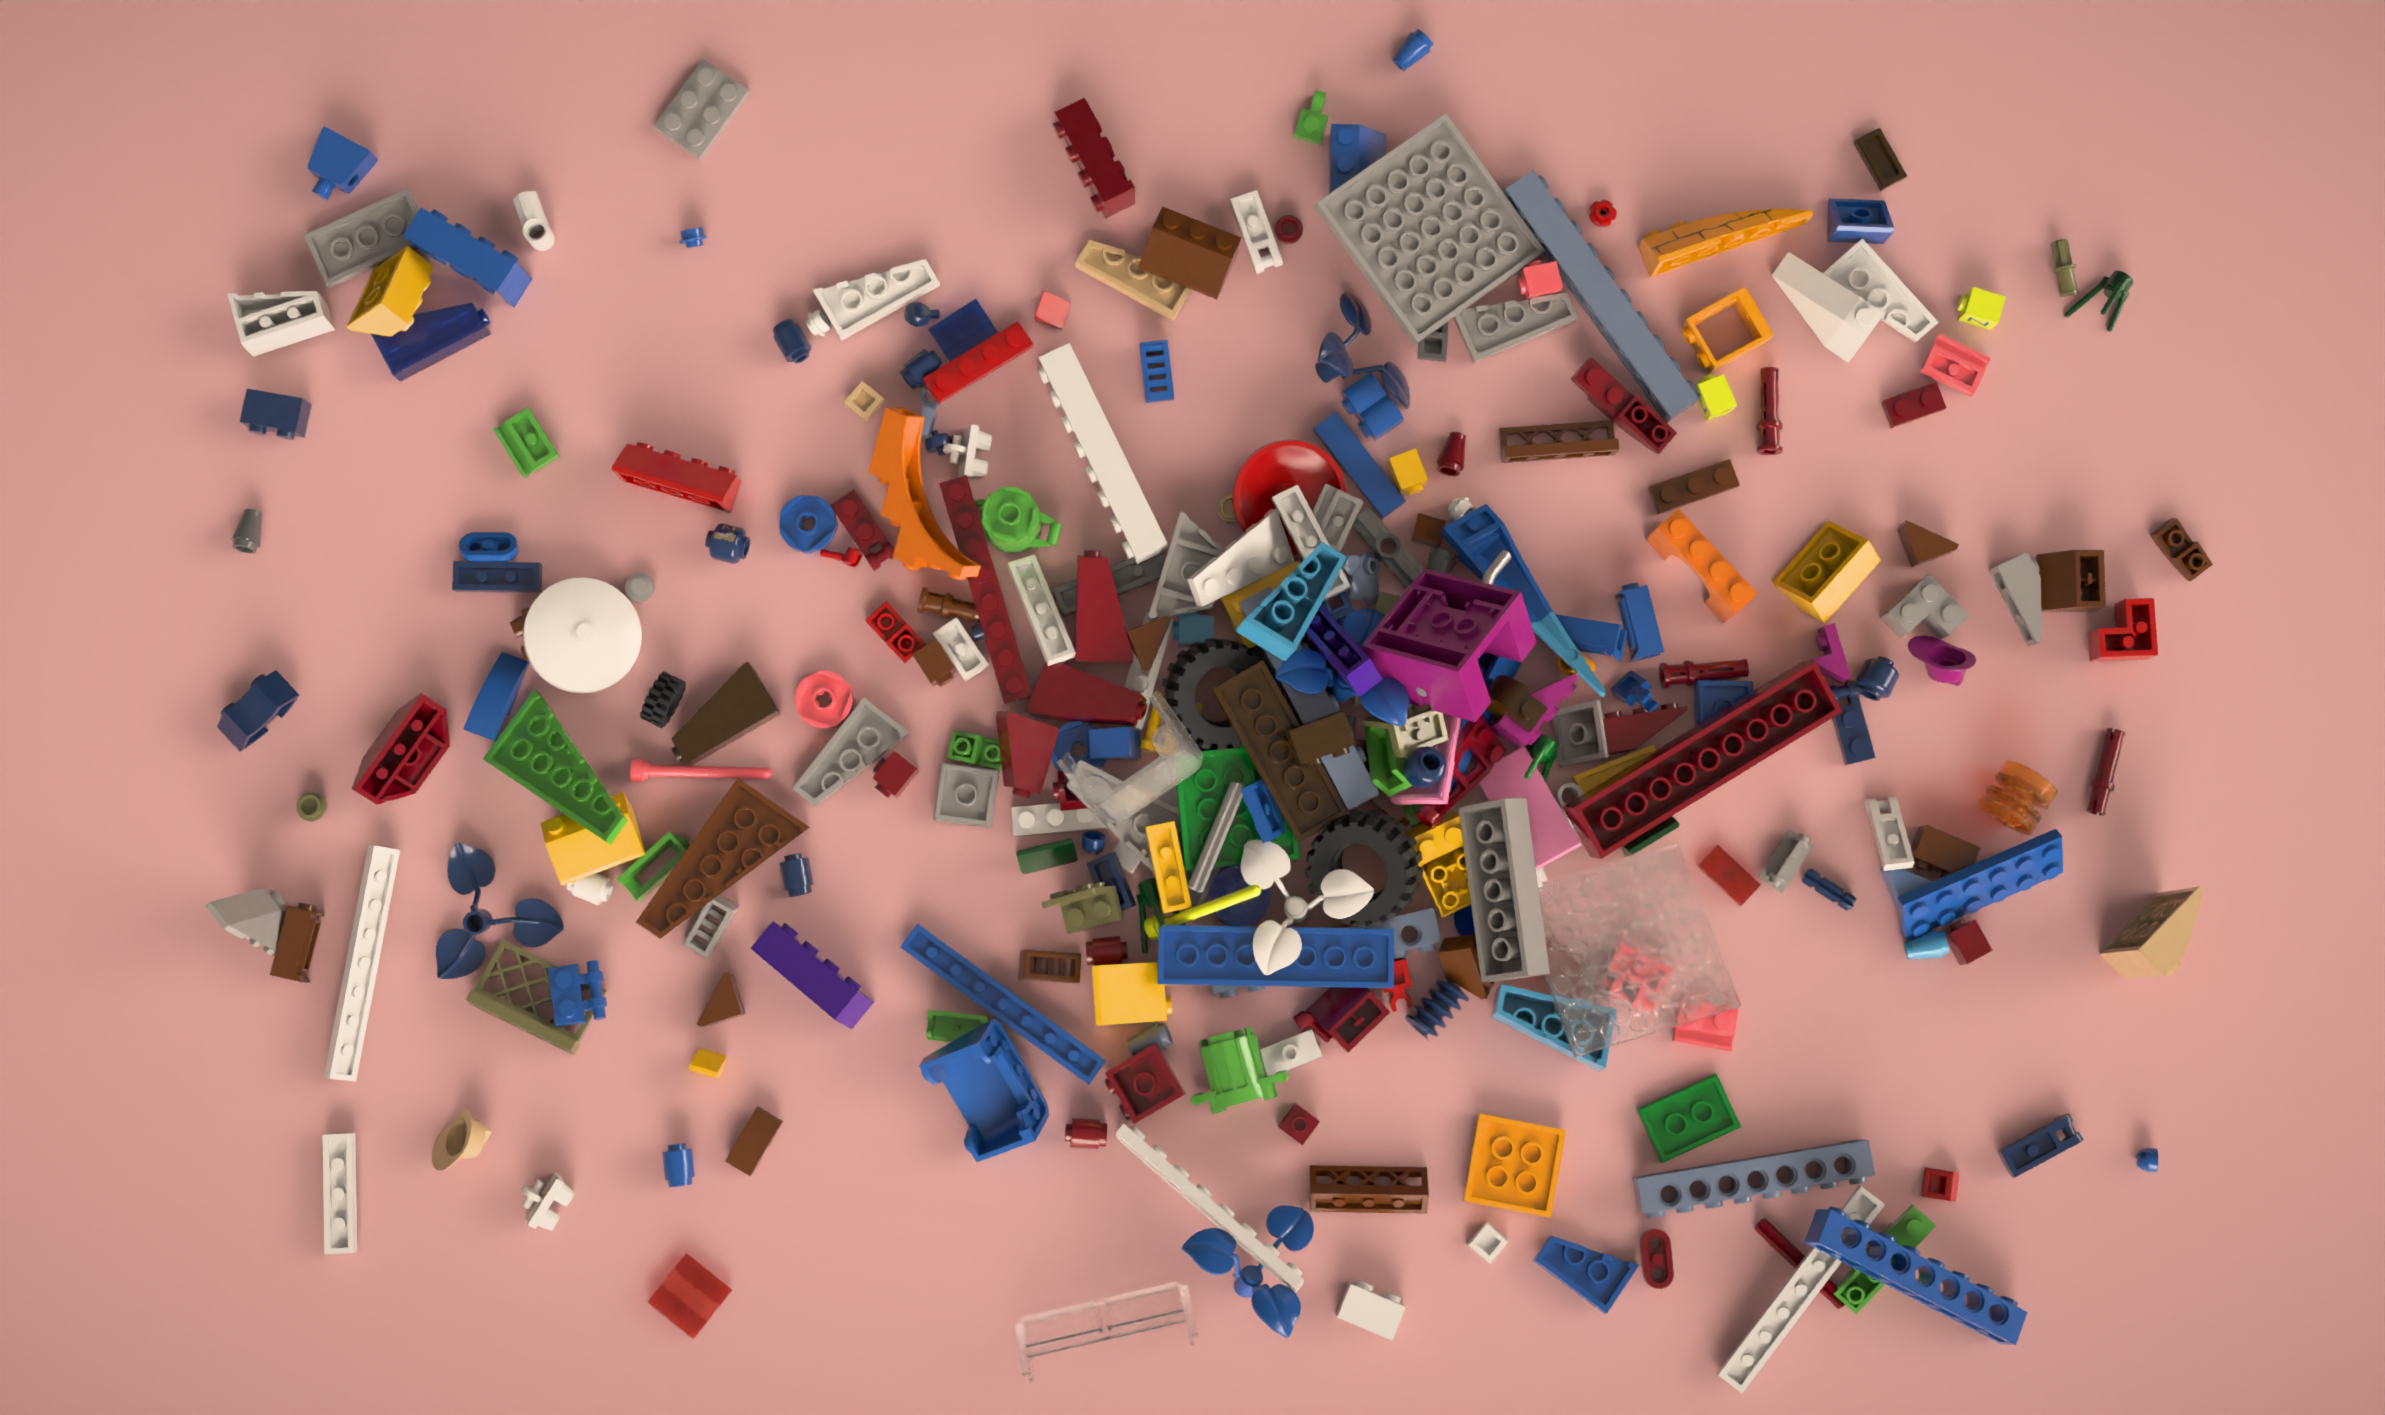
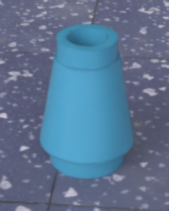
[1903,929,1949,960]

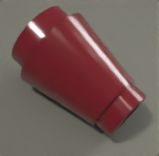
[1436,432,1466,476]

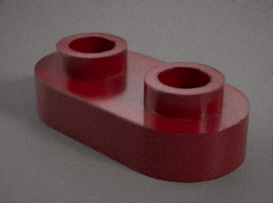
[1640,1228,1674,1289]

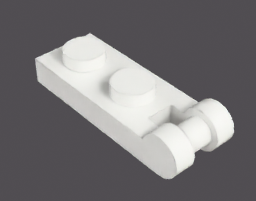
[1230,190,1283,274]
[1865,796,1914,871]

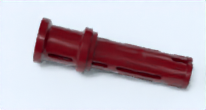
[1757,367,1783,455]
[1659,659,1749,689]

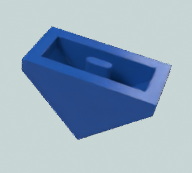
[1086,727,1141,760]

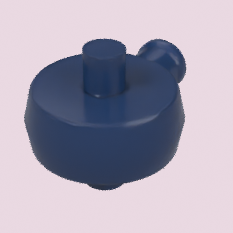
[904,302,940,327]
[925,430,958,456]

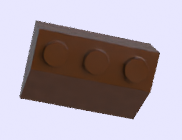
[1138,206,1242,299]

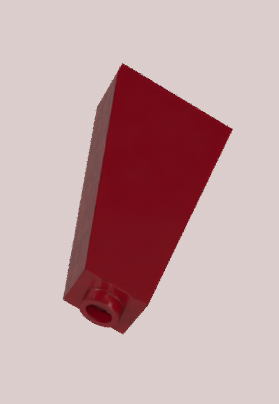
[1074,550,1133,663]
[1025,662,1148,726]

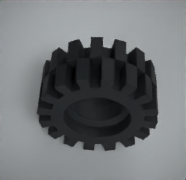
[640,671,686,728]

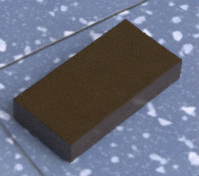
[1853,128,1907,191]

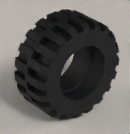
[1161,638,1276,750]
[1305,810,1423,927]

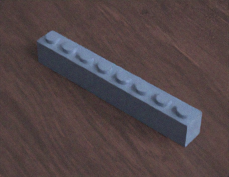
[1238,586,1379,810]

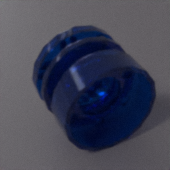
[1209,865,1271,926]

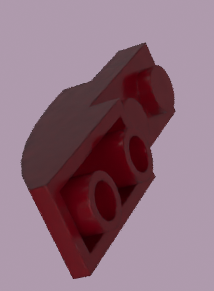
[1571,357,1677,454]

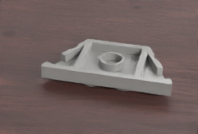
[1148,511,1224,620]

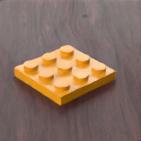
[1463,1113,1566,1218]

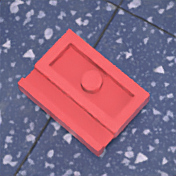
[1920,334,1991,397]
[1672,999,1738,1051]

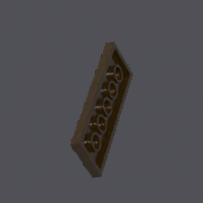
[1211,660,1349,842]

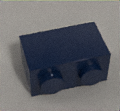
[239,389,312,440]

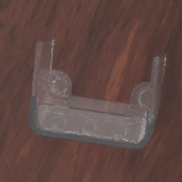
[1057,690,1203,824]

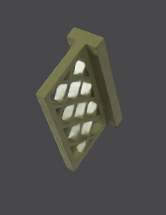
[466,940,607,1055]

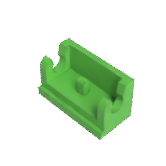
[926,1010,989,1042]

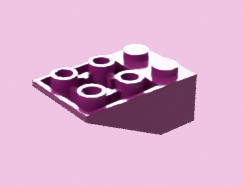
[1489,674,1578,748]

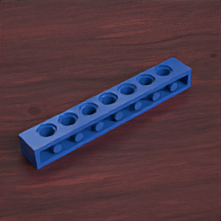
[1804,1206,2027,1345]

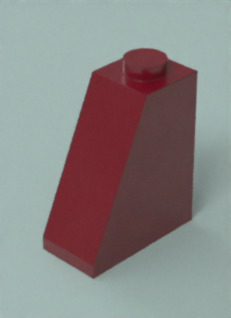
[996,711,1060,798]

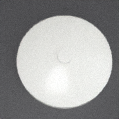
[523,577,642,693]

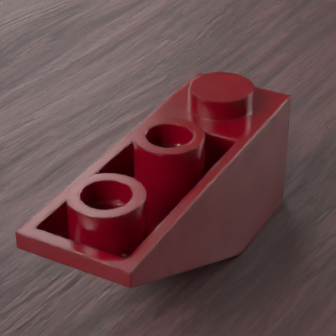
[1603,703,1688,755]

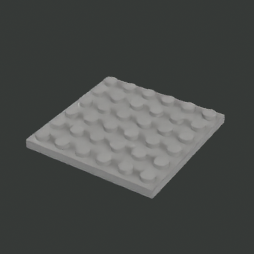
[1314,114,1545,345]

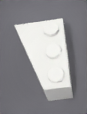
[227,291,335,357]

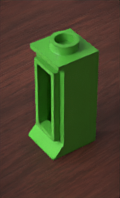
[1364,726,1413,797]
[617,831,690,903]

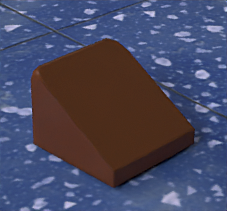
[1411,513,1446,548]

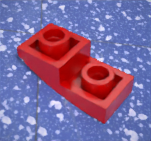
[865,601,926,663]

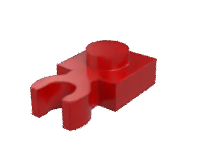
[1382,957,1412,1012]

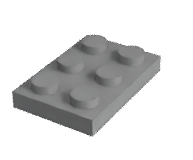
[653,60,750,161]

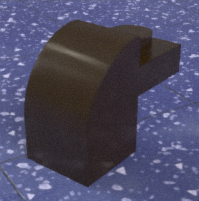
[1486,675,1548,733]

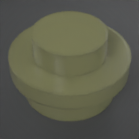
[297,792,327,822]

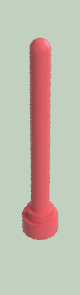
[630,759,772,782]

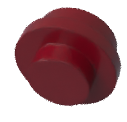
[1275,215,1303,244]

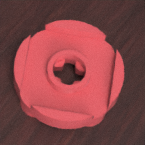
[795,670,854,729]

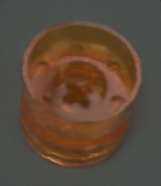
[1978,760,2058,835]

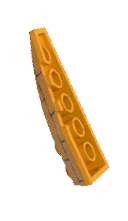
[1638,209,1813,278]

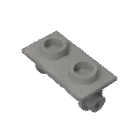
[1758,829,1814,893]

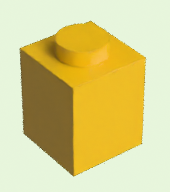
[1387,448,1428,496]

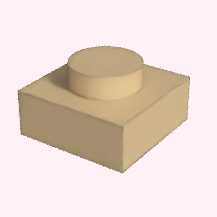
[844,381,885,422]

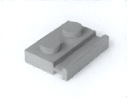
[1312,484,1364,552]

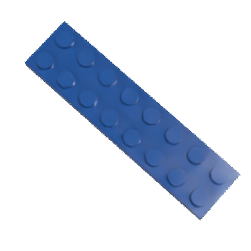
[1158,925,1394,988]

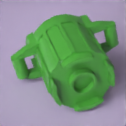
[974,487,1062,554]
[1191,1026,1290,1115]

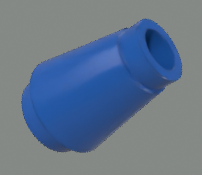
[1392,29,1433,72]

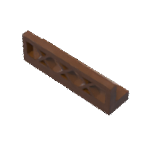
[1499,420,1619,463]
[1309,1165,1429,1214]

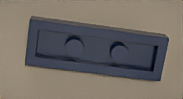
[452,561,542,593]

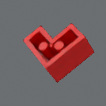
[2088,598,2158,662]

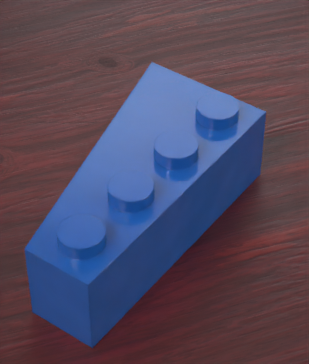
[403,208,532,308]

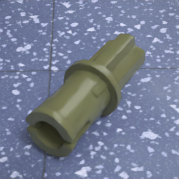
[2051,239,2079,297]

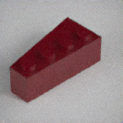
[1052,98,1135,219]

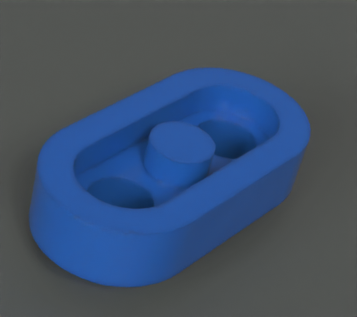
[459,532,519,562]

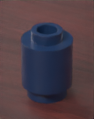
[773,319,812,363]
[899,349,943,390]
[780,853,814,897]

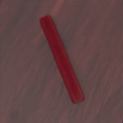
[1754,1218,1845,1309]

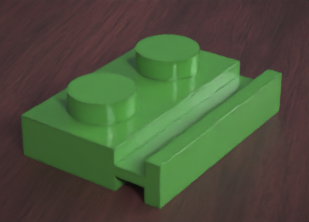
[493,407,560,478]

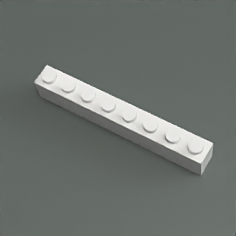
[1037,343,1168,564]

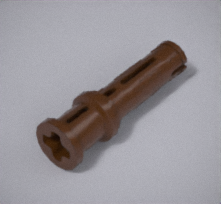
[917,587,980,622]

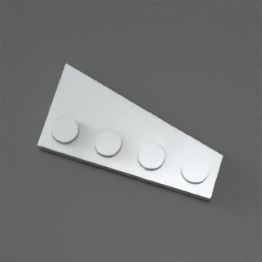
[1823,238,1939,343]

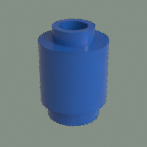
[662,1143,695,1187]

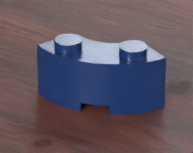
[217,670,299,752]

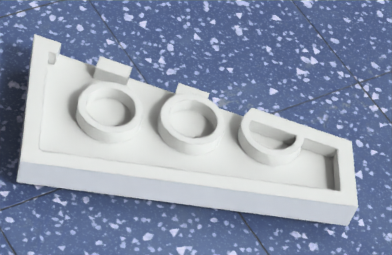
[813,259,940,341]
[1187,509,1295,606]

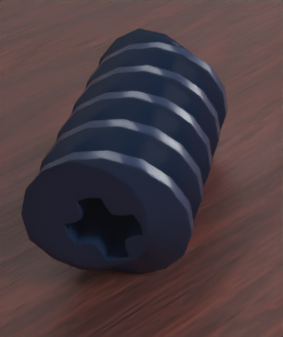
[1405,977,1469,1041]

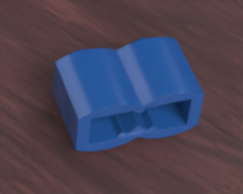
[1341,372,1404,441]

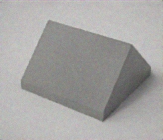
[1552,700,1609,767]

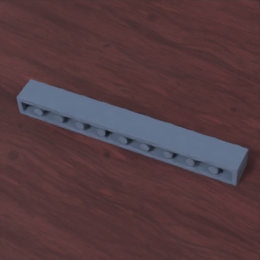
[1504,170,1699,423]

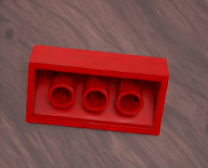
[611,442,741,513]

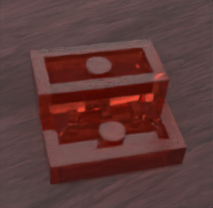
[647,1253,732,1340]

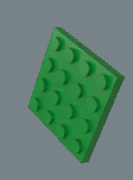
[1173,747,1300,871]

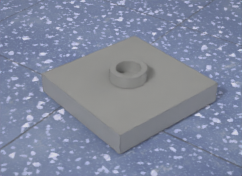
[933,762,1000,828]

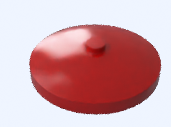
[1232,439,1347,555]

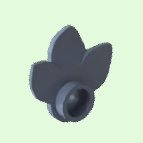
[1341,552,1379,606]

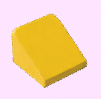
[688,1048,727,1078]

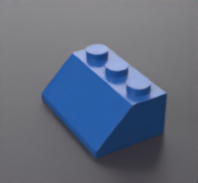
[1328,124,1386,194]

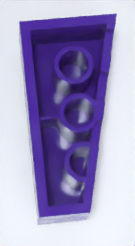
[750,921,874,1029]

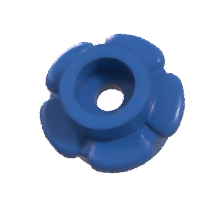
[679,227,707,248]

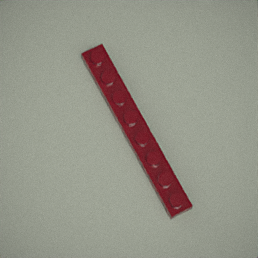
[939,475,1032,704]

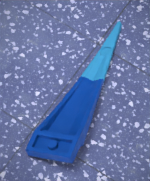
[1441,504,1606,697]

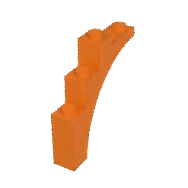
[868,407,981,580]

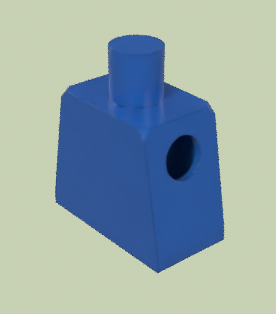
[308,126,378,200]

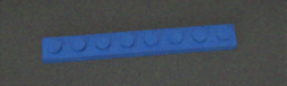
[900,924,1106,1085]

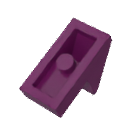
[1808,623,1851,683]

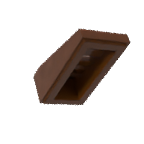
[1018,950,1081,983]

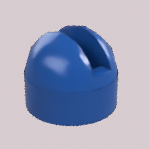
[1082,831,1105,855]
[2136,1148,2158,1172]

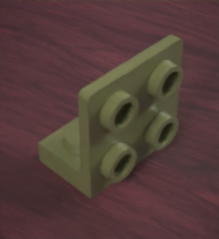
[1363,704,1449,758]
[1041,882,1124,934]

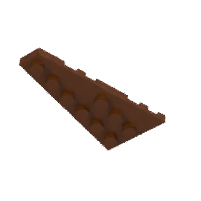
[635,778,810,939]

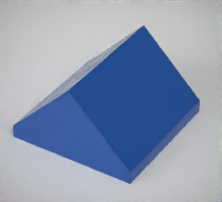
[1827,198,1895,244]

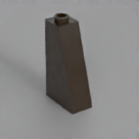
[671,662,780,766]

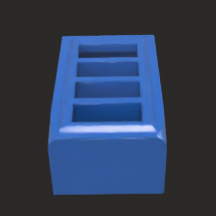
[1139,340,1174,403]

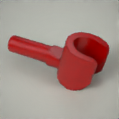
[820,547,863,567]

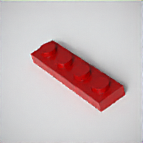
[923,321,1034,405]

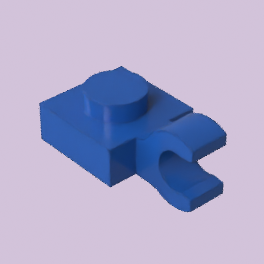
[1610,670,1659,713]

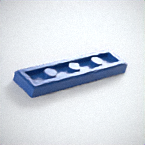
[1313,412,1406,520]

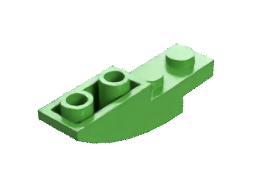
[1834,1204,1936,1314]

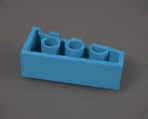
[1235,542,1347,661]
[1491,984,1616,1072]

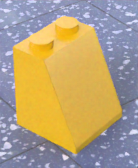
[1092,962,1172,1026]

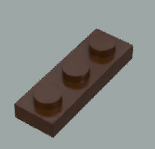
[1648,459,1740,515]

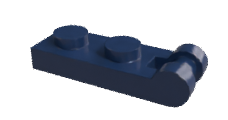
[1829,680,1876,765]
[1997,1113,2084,1178]

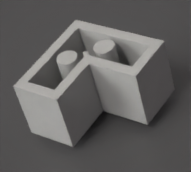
[1880,574,1970,639]

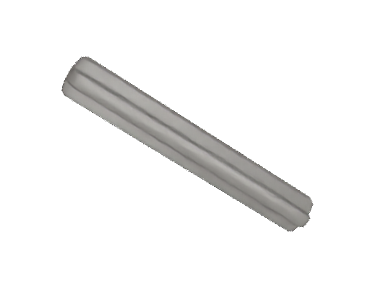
[1188,782,1245,893]

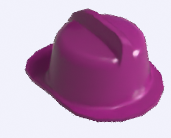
[1908,635,1976,686]

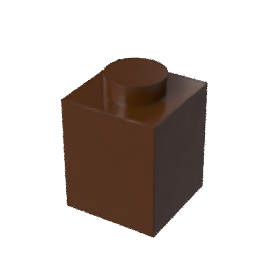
[912,639,957,687]

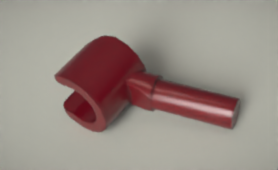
[1293,1011,1332,1043]

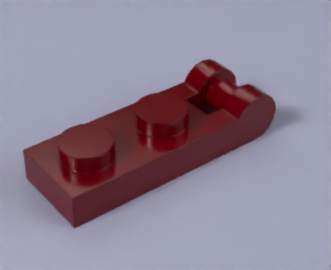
[830,489,894,571]

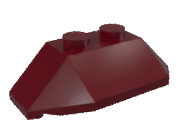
[352,693,450,805]

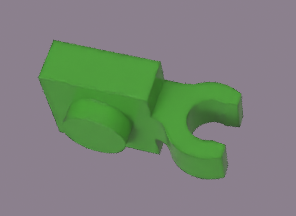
[1294,90,1329,145]

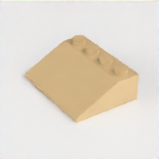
[2100,886,2204,979]

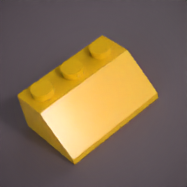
[346,245,434,337]
[1772,521,1881,623]
[540,792,645,886]

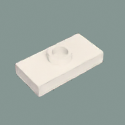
[1260,1029,1323,1076]

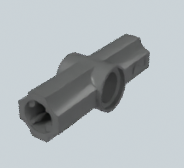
[1352,507,1423,588]

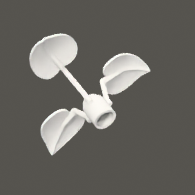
[1241,840,1374,975]

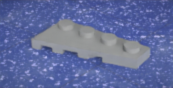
[1453,292,1578,364]
[792,698,910,807]

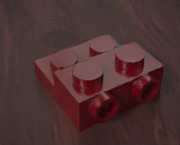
[1105,1043,1186,1124]

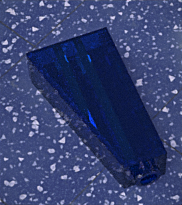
[371,303,491,382]

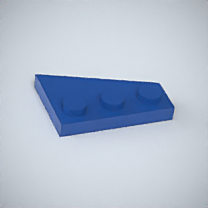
[1532,1236,1639,1314]

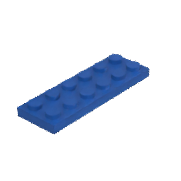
[1897,829,2063,941]

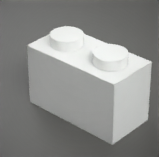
[1336,1280,1406,1341]

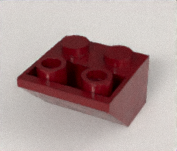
[1306,987,1390,1053]

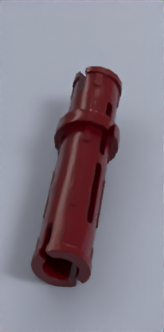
[2086,728,2126,816]

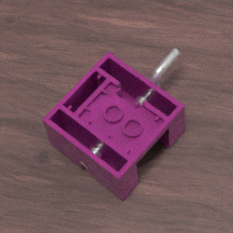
[1361,550,1537,722]

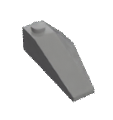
[206,888,287,956]

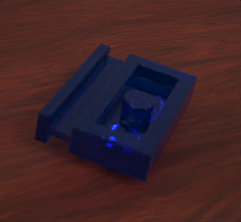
[928,299,998,362]

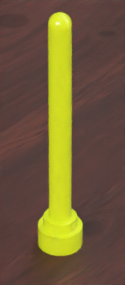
[1144,884,1261,940]

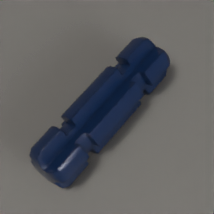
[1802,869,1856,910]

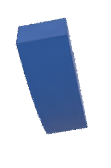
[463,652,530,741]

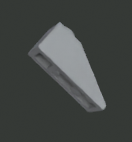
[1989,551,2042,647]

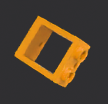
[1682,287,1774,374]

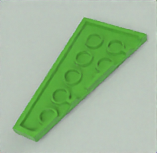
[483,688,628,845]

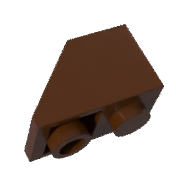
[1438,934,1495,999]

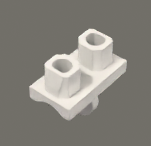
[943,424,992,478]
[521,1172,575,1231]

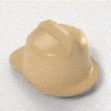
[432,1110,491,1171]

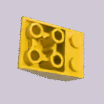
[1405,810,1471,918]

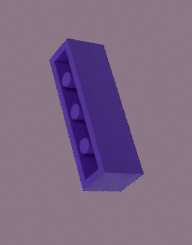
[1304,605,1383,697]

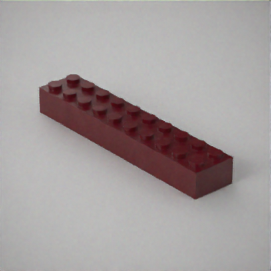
[1563,661,1843,859]

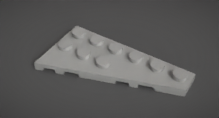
[1066,759,1221,909]

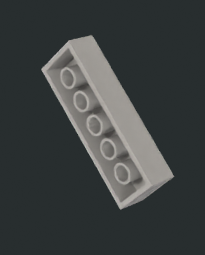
[1459,798,1550,982]

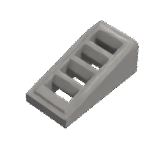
[683,894,739,959]

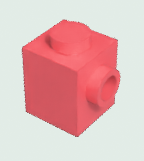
[1517,261,1563,300]

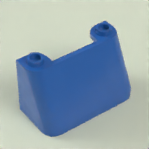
[919,1020,1049,1162]

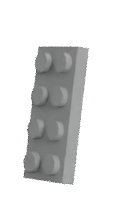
[303,188,419,288]

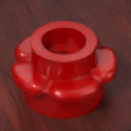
[1589,200,1617,227]

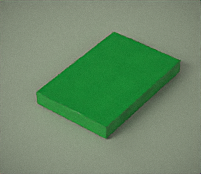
[1636,1073,1741,1163]

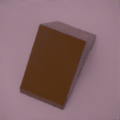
[1897,520,1959,567]
[1127,616,1171,675]
[697,972,746,1027]

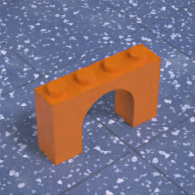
[1646,508,1758,623]

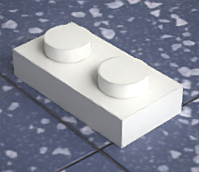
[933,617,989,682]

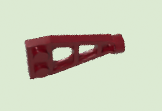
[1416,716,1507,829]

